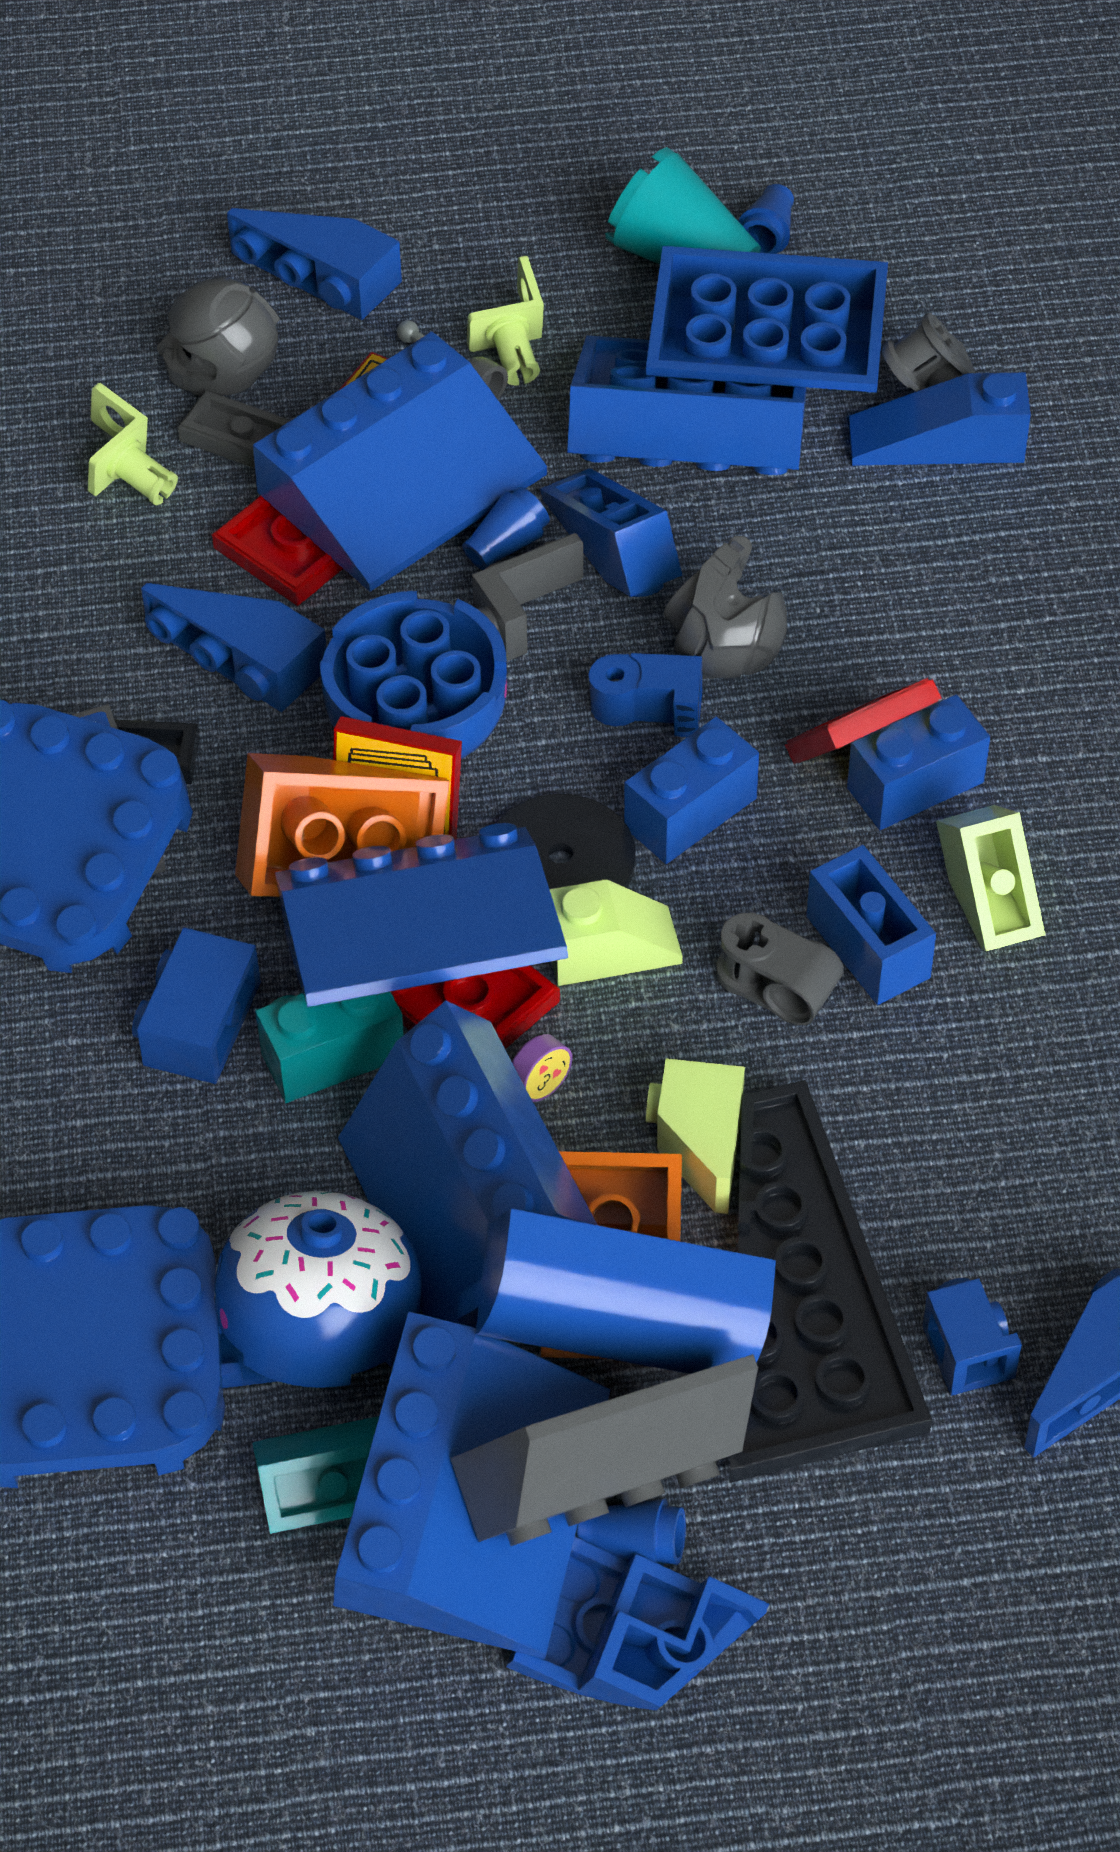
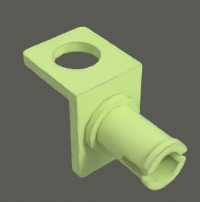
[467,256,544,386]
[88,383,178,506]

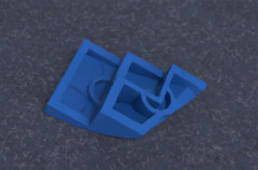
[506,1537,769,1710]

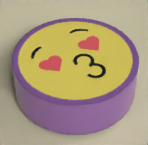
[512,1034,572,1102]

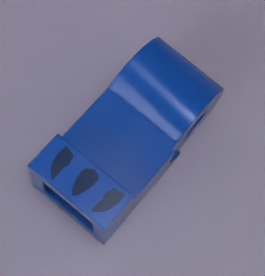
[588,653,703,737]

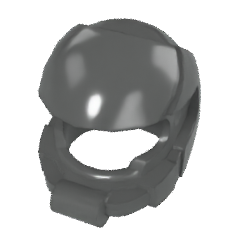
[157,276,280,396]
[663,536,787,679]

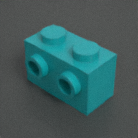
[255,992,404,1103]

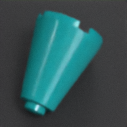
[605,147,761,264]

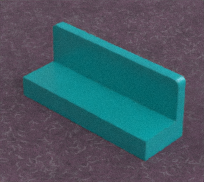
[252,1416,379,1534]

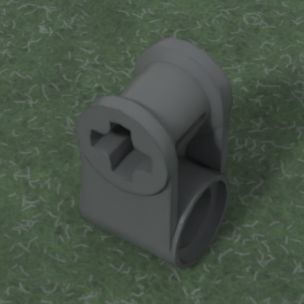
[881,313,976,392]
[716,912,844,1026]

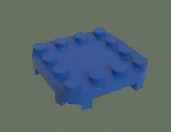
[0,700,193,973]
[0,1205,226,1488]

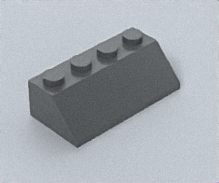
[450,1354,758,1547]

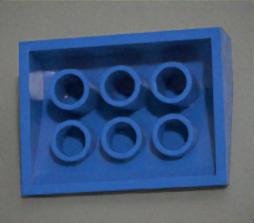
[646,246,888,393]
[253,331,547,592]
[567,335,807,475]
[275,823,568,1007]
[338,1001,597,1328]
[333,1311,610,1659]

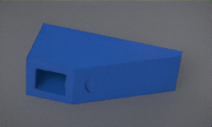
[227,208,402,320]
[141,583,327,713]

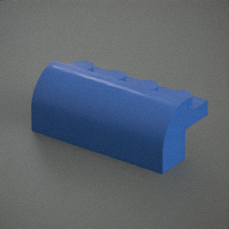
[456,1208,776,1374]

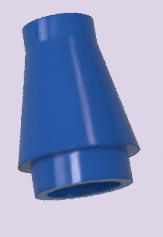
[738,184,794,254]
[462,487,550,570]
[577,1499,686,1566]

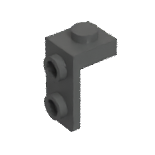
[472,533,583,661]

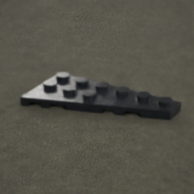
[729,1080,932,1483]

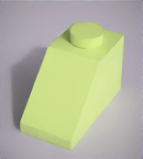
[936,805,1045,951]
[550,879,683,986]
[646,1058,745,1214]

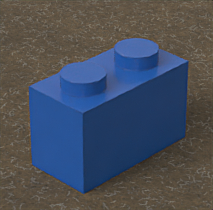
[847,694,990,831]
[624,716,759,864]
[806,845,936,1006]
[132,927,261,1084]

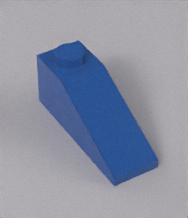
[848,372,1031,466]
[540,468,682,597]
[1024,1268,1120,1458]

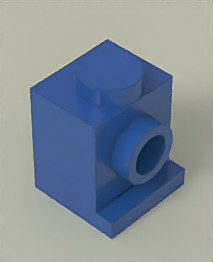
[922,1278,1022,1396]

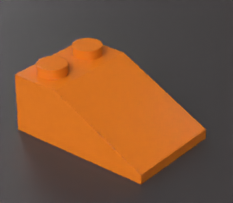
[235,753,450,897]
[541,1151,682,1359]

